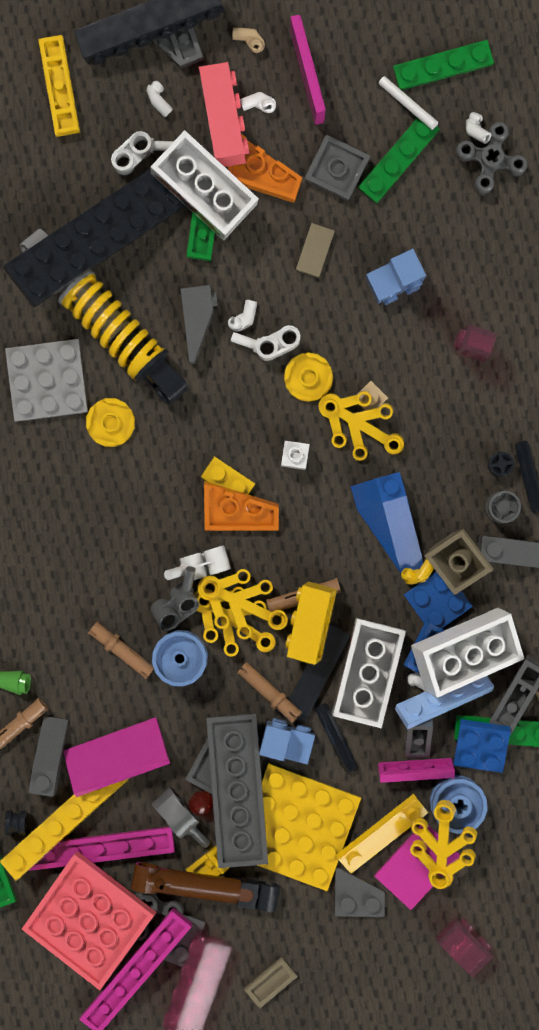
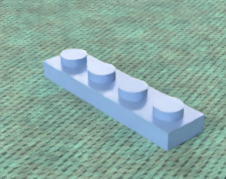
[395,676,494,729]

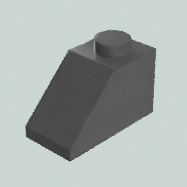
[405,718,433,758]

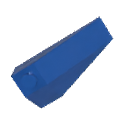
[350,472,423,574]

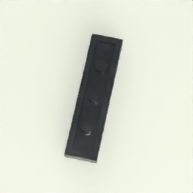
[289,624,351,723]

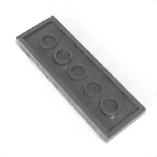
[206,713,268,868]

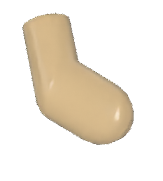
[232,27,265,53]

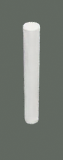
[379,76,438,130]

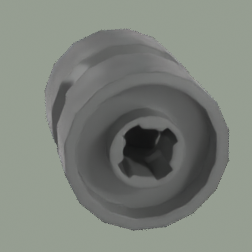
[485,491,521,523]

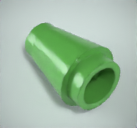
[0,671,31,695]

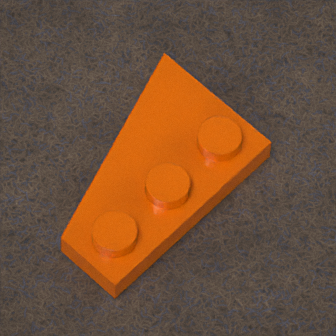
[227,134,302,203]
[204,481,279,531]

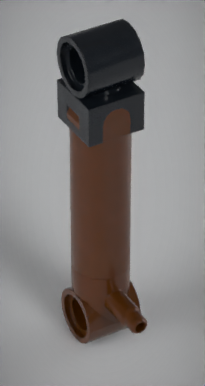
[131,862,281,912]

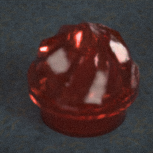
[189,790,213,816]

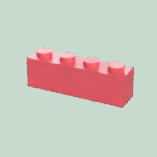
[199,62,249,167]

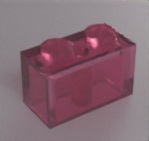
[453,324,497,363]
[435,917,494,978]

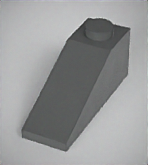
[181,285,218,365]
[478,536,539,568]
[489,654,539,735]
[29,716,68,797]

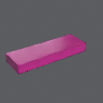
[378,758,455,783]

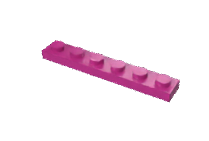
[28,826,175,871]
[79,908,193,1030]

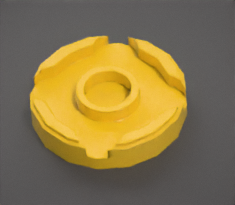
[284,352,333,402]
[86,398,135,447]

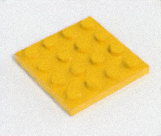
[257,763,361,891]

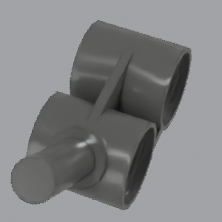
[151,566,199,631]
[152,787,211,848]

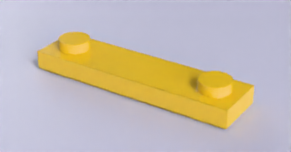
[38,35,80,137]
[336,794,428,873]

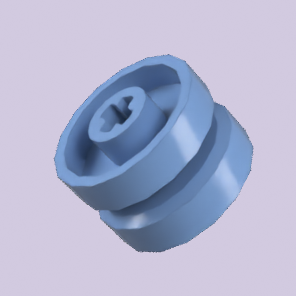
[152,630,208,686]
[430,775,487,834]

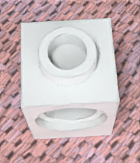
[281,441,309,470]

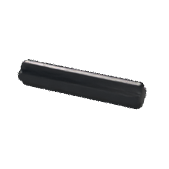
[515,441,539,513]
[316,703,357,773]

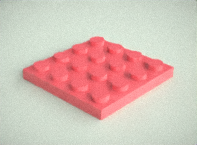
[22,851,157,990]

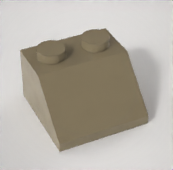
[425,529,494,595]

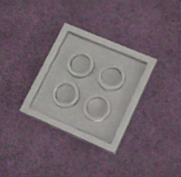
[5,339,88,422]

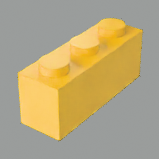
[285,582,337,665]

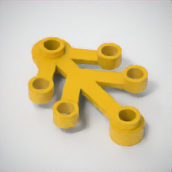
[319,390,405,461]
[198,569,288,640]
[194,587,275,657]
[410,800,477,889]

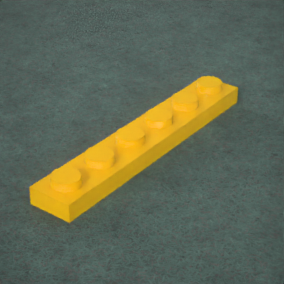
[0,778,129,881]

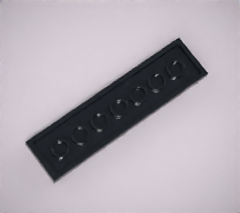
[3,169,186,308]

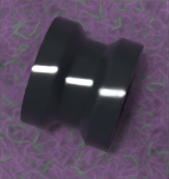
[487,452,514,477]
[4,810,28,836]

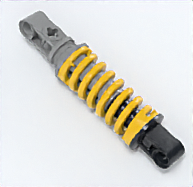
[20,229,188,405]

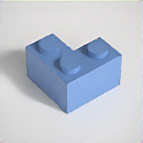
[365,249,426,305]
[259,718,315,765]

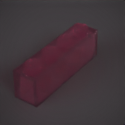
[162,933,232,1030]

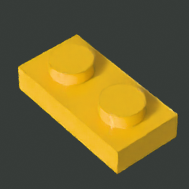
[201,456,255,494]

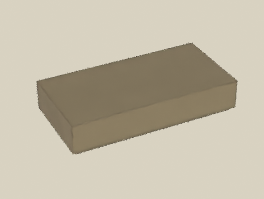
[296,223,335,278]
[244,956,298,1009]

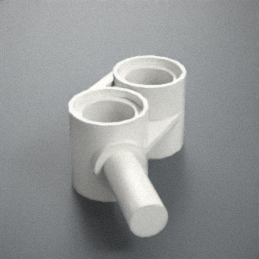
[111,131,174,175]
[231,325,300,361]
[164,545,231,580]

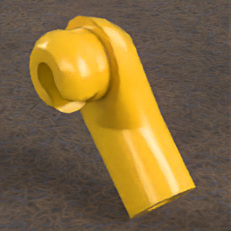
[401,558,434,585]

